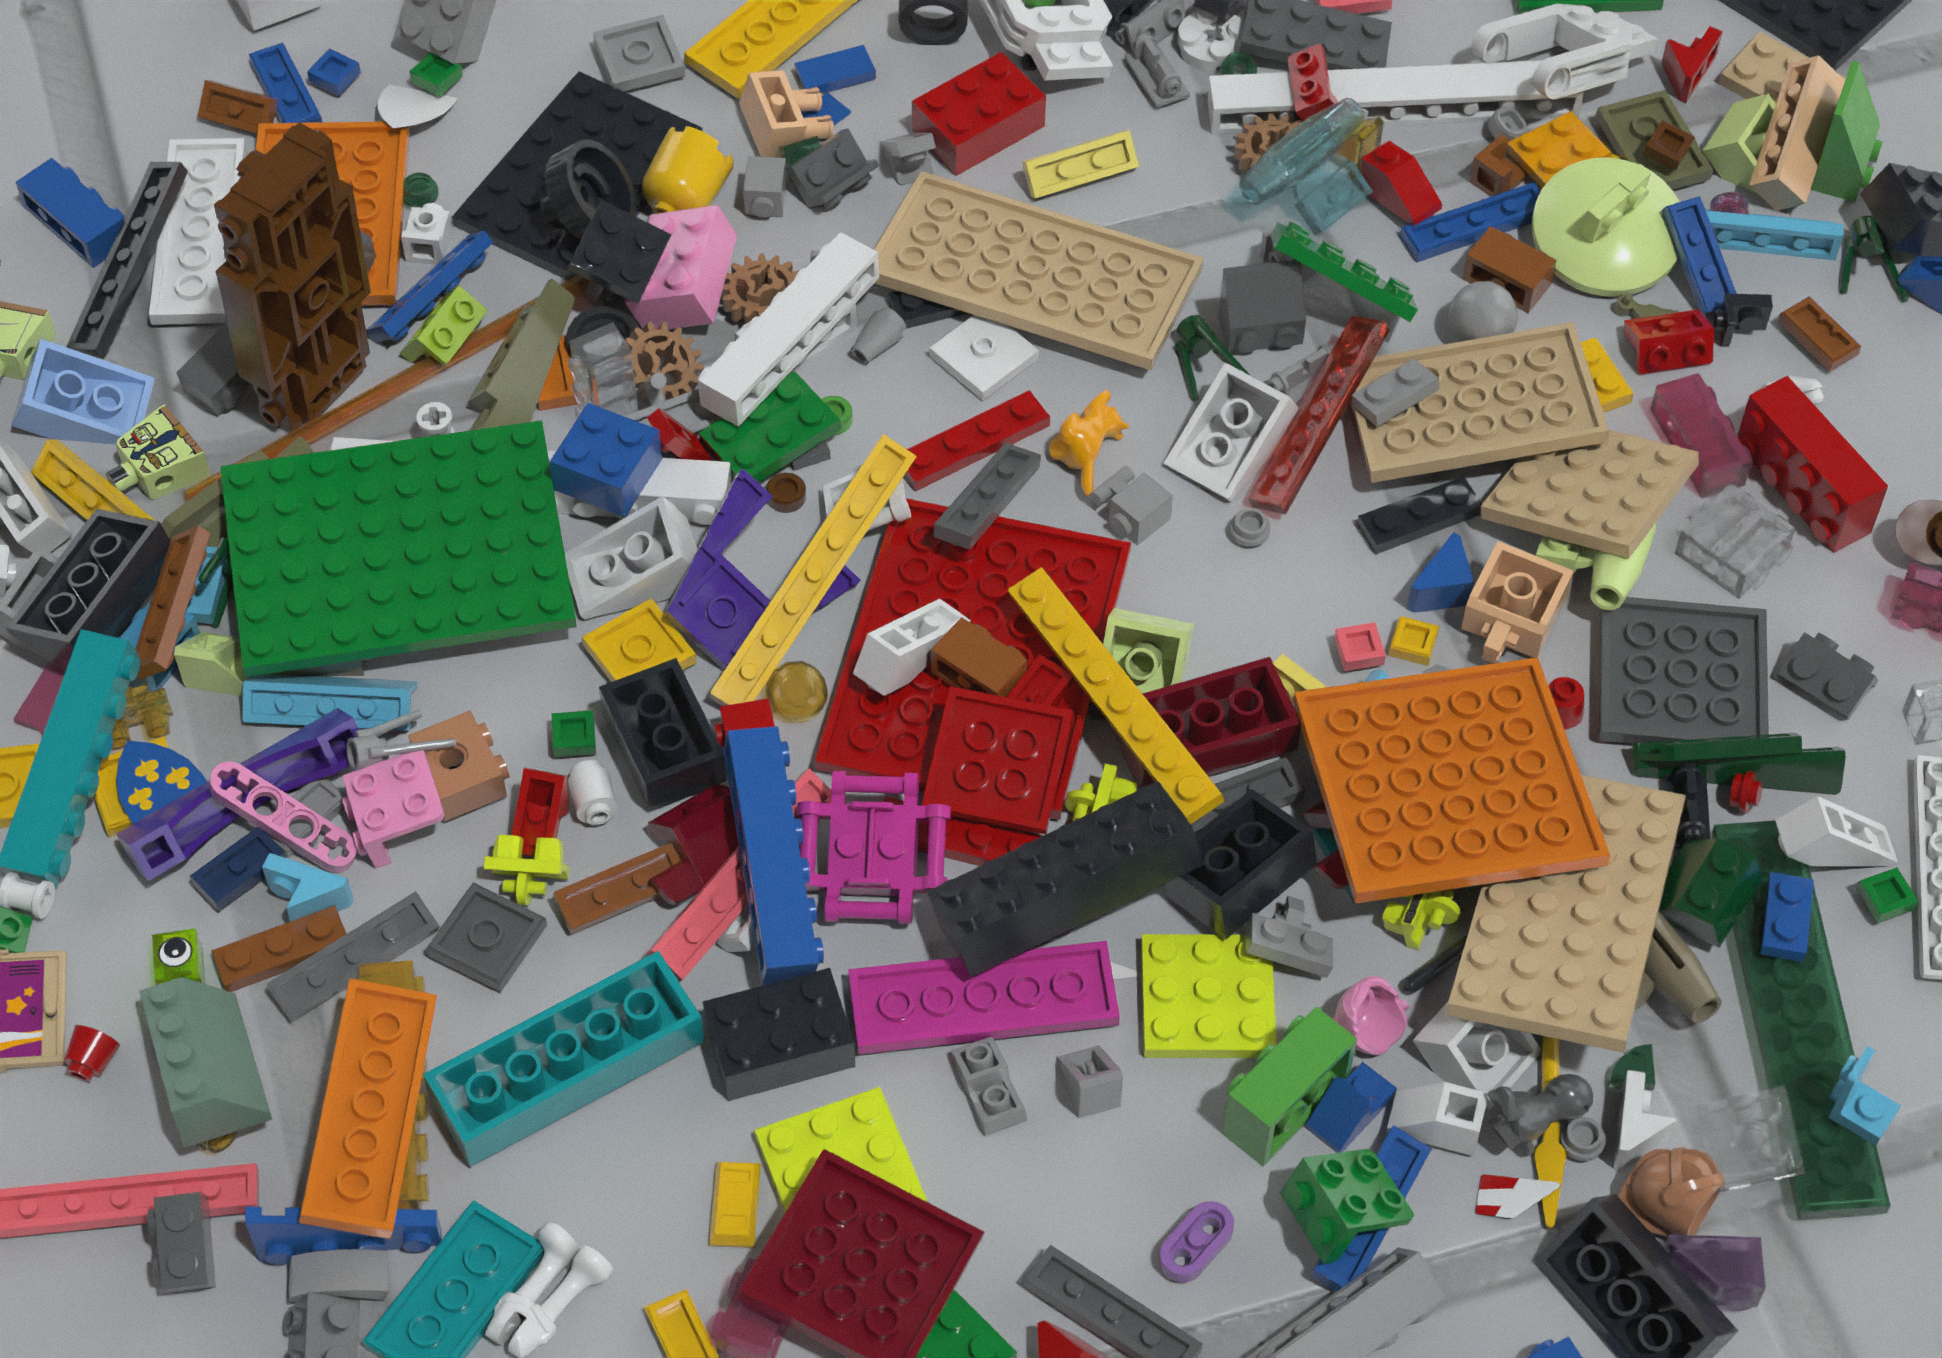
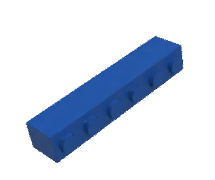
[723,726,824,985]

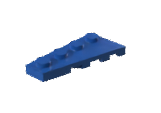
[245,1207,442,1265]

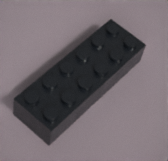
[927,781,1205,977]

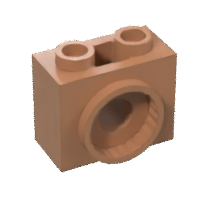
[408,710,510,822]

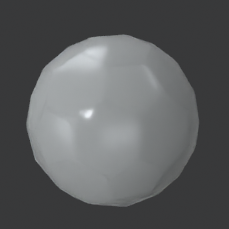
[1449,281,1518,342]

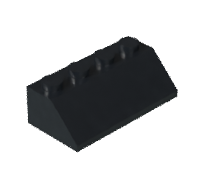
[6,509,171,670]
[1535,1194,1739,1358]

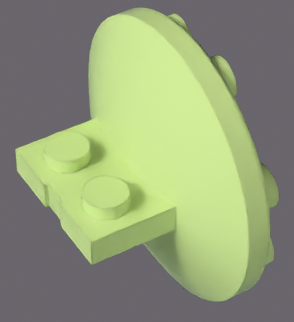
[1532,158,1679,297]

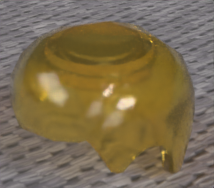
[765,661,828,722]

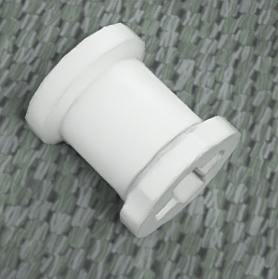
[416,402,455,437]
[0,872,55,919]

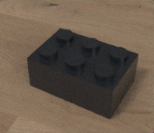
[599,658,727,811]
[1164,789,1317,939]
[702,968,856,1101]

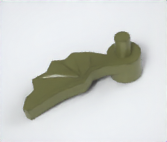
[1614,293,1679,318]

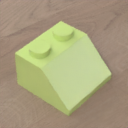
[1703,93,1776,194]
[1103,608,1195,694]

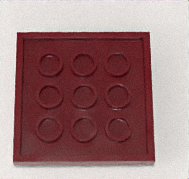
[737,1149,985,1358]

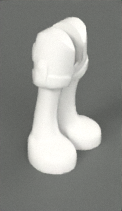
[485,1221,614,1358]

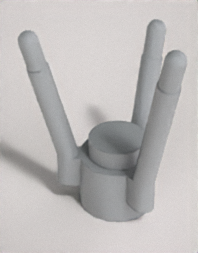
[346,710,457,771]

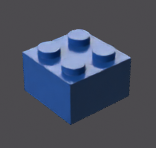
[549,403,663,517]

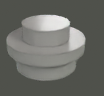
[1230,508,1271,546]
[1560,1117,1606,1161]

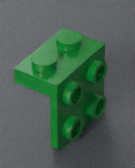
[1279,1149,1414,1264]

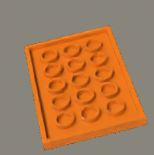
[256,121,410,305]

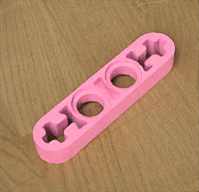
[209,761,357,873]

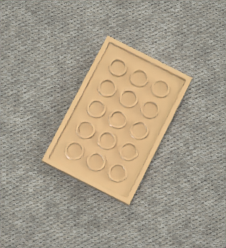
[1342,322,1609,483]

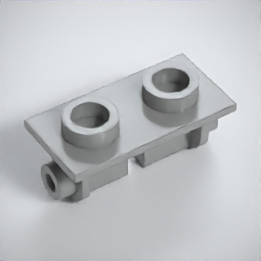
[1115,0,1187,52]
[1125,34,1190,107]
[1263,344,1344,404]

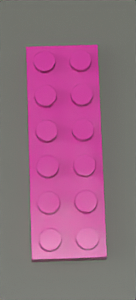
[848,941,1120,1055]

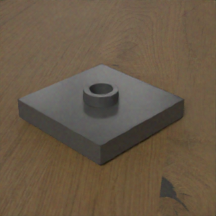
[426,882,547,992]

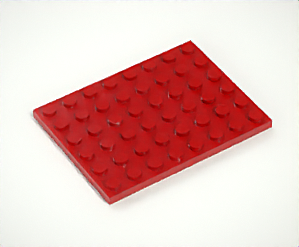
[815,498,1132,820]

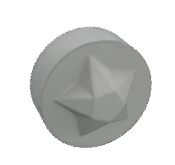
[1488,107,1527,142]

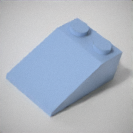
[11,339,155,444]

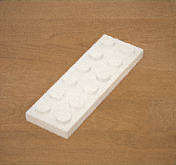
[149,138,247,325]

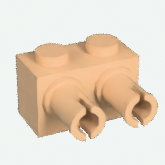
[739,70,834,158]

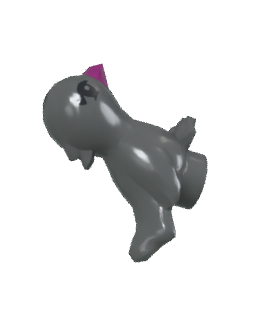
[1487,1074,1594,1156]

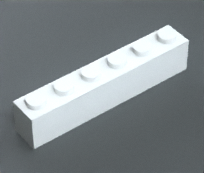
[698,232,879,427]

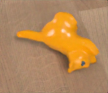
[1049,390,1129,497]

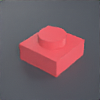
[1334,622,1386,671]

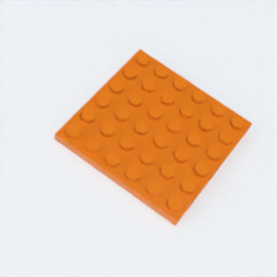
[1293,657,1611,904]

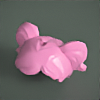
[1331,976,1410,1055]

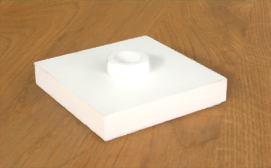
[929,315,1039,401]

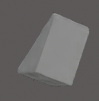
[1058,1045,1123,1118]

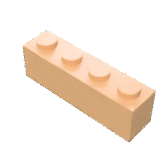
[1749,55,1845,211]

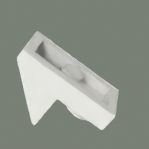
[1613,1070,1677,1170]

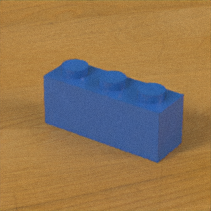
[16,157,125,268]

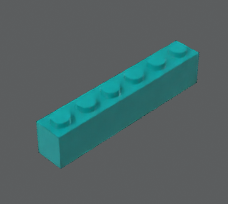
[0,629,140,889]

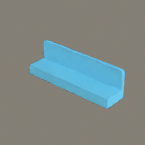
[1705,209,1843,261]
[243,673,417,731]

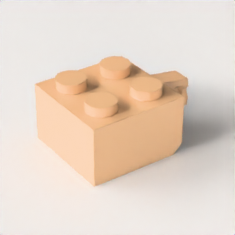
[1461,541,1574,664]

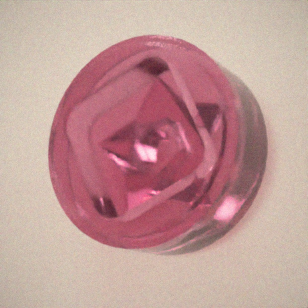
[1710,192,1749,215]

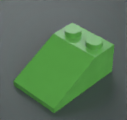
[1811,61,1883,202]

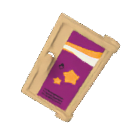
[0,949,67,1073]

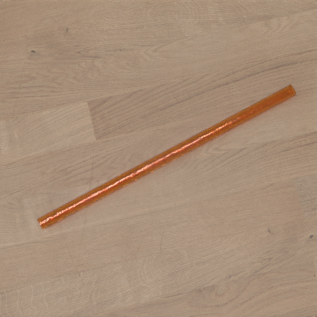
[183,275,590,501]

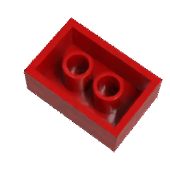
[911,52,1046,176]

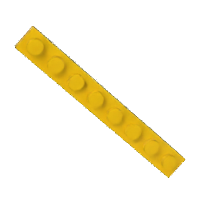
[708,434,917,706]
[1008,567,1225,824]

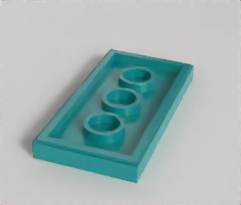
[362,1200,544,1358]

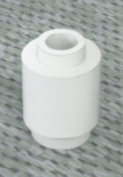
[568,760,618,825]

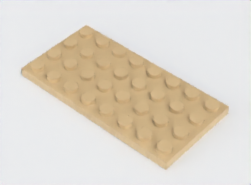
[874,171,1204,370]
[1447,775,1686,1053]

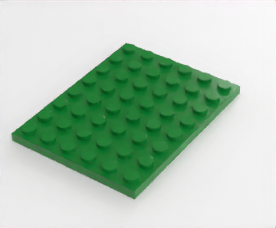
[220,420,577,677]

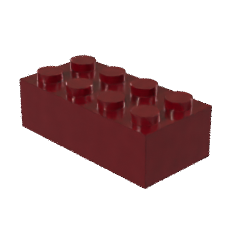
[1112,657,1301,789]

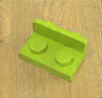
[400,285,487,365]

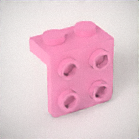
[342,750,445,869]

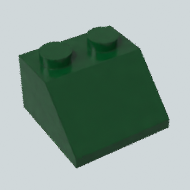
[1659,838,1762,948]

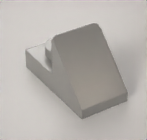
[880,132,936,185]

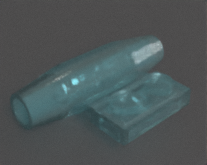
[1239,98,1373,235]

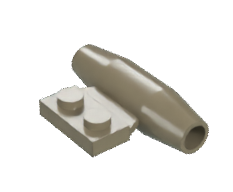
[1635,911,1722,1023]

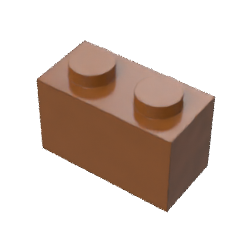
[1463,226,1557,314]
[931,617,1027,697]

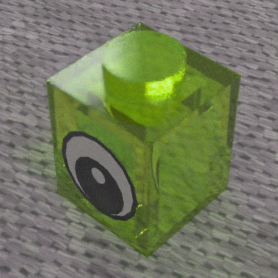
[152,928,206,985]

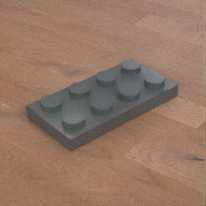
[1239,0,1392,70]

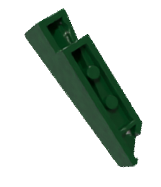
[1632,732,1846,795]

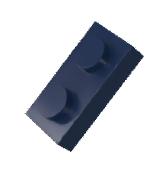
[190,827,286,912]

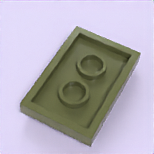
[1596,90,1713,190]

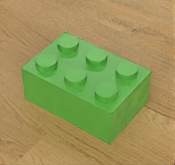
[1223,1006,1357,1167]

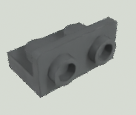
[785,128,880,208]

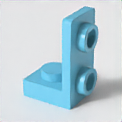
[1829,1046,1901,1146]

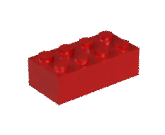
[1735,375,1888,553]

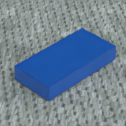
[794,45,876,94]

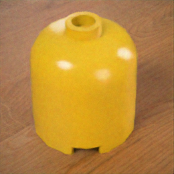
[642,126,734,214]

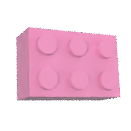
[625,205,737,330]

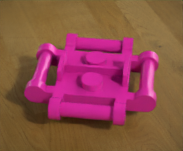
[797,771,951,924]

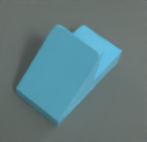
[262,853,354,921]

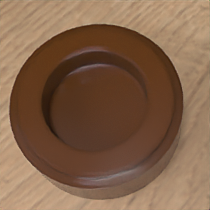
[766,473,806,513]

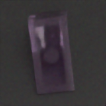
[1664,1234,1766,1311]

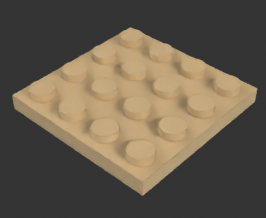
[1481,430,1699,558]

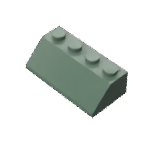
[139,977,272,1148]

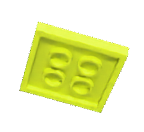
[1141,934,1277,1058]
[754,1087,927,1212]

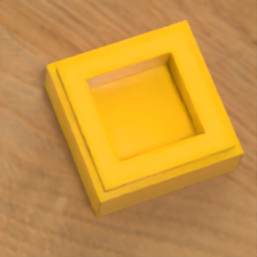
[1389,616,1439,666]

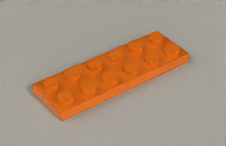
[299,978,437,1239]

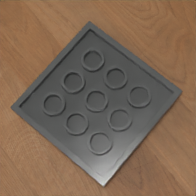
[1598,597,1769,743]

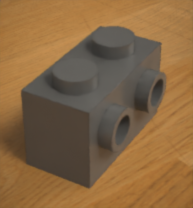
[147,1192,216,1293]

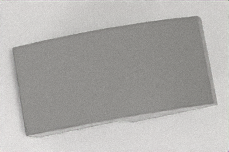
[951,1036,1027,1135]
[289,1249,389,1302]

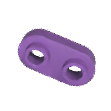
[1159,1201,1234,1282]

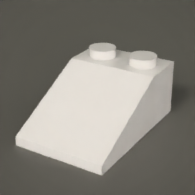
[1164,363,1301,501]
[565,496,697,620]

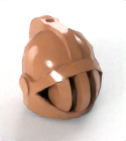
[1619,1147,1726,1244]

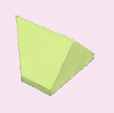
[174,632,248,696]

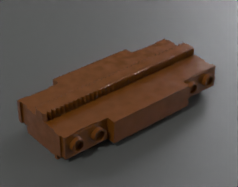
[214,122,371,434]

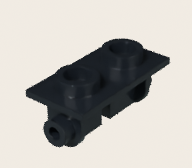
[1664,762,1711,849]

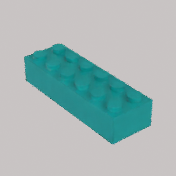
[423,951,705,1167]

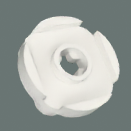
[1177,8,1248,72]

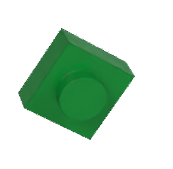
[409,53,463,97]
[551,710,597,757]
[1856,867,1919,924]

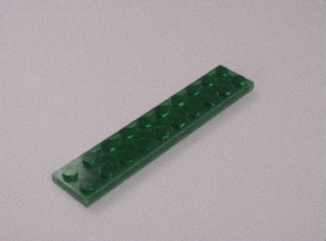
[1711,820,1891,1220]

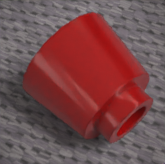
[1548,677,1585,730]
[64,1025,120,1082]

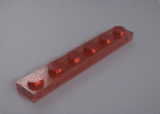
[1247,316,1390,515]

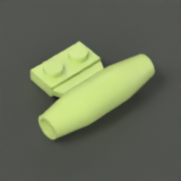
[1536,522,1657,610]

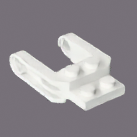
[979,0,1113,80]
[1471,4,1658,100]

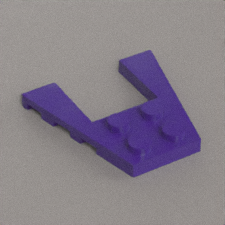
[664,468,861,670]

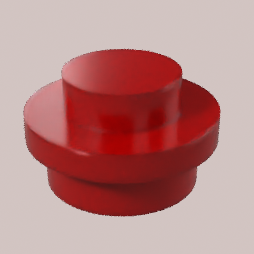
[1730,771,1762,813]

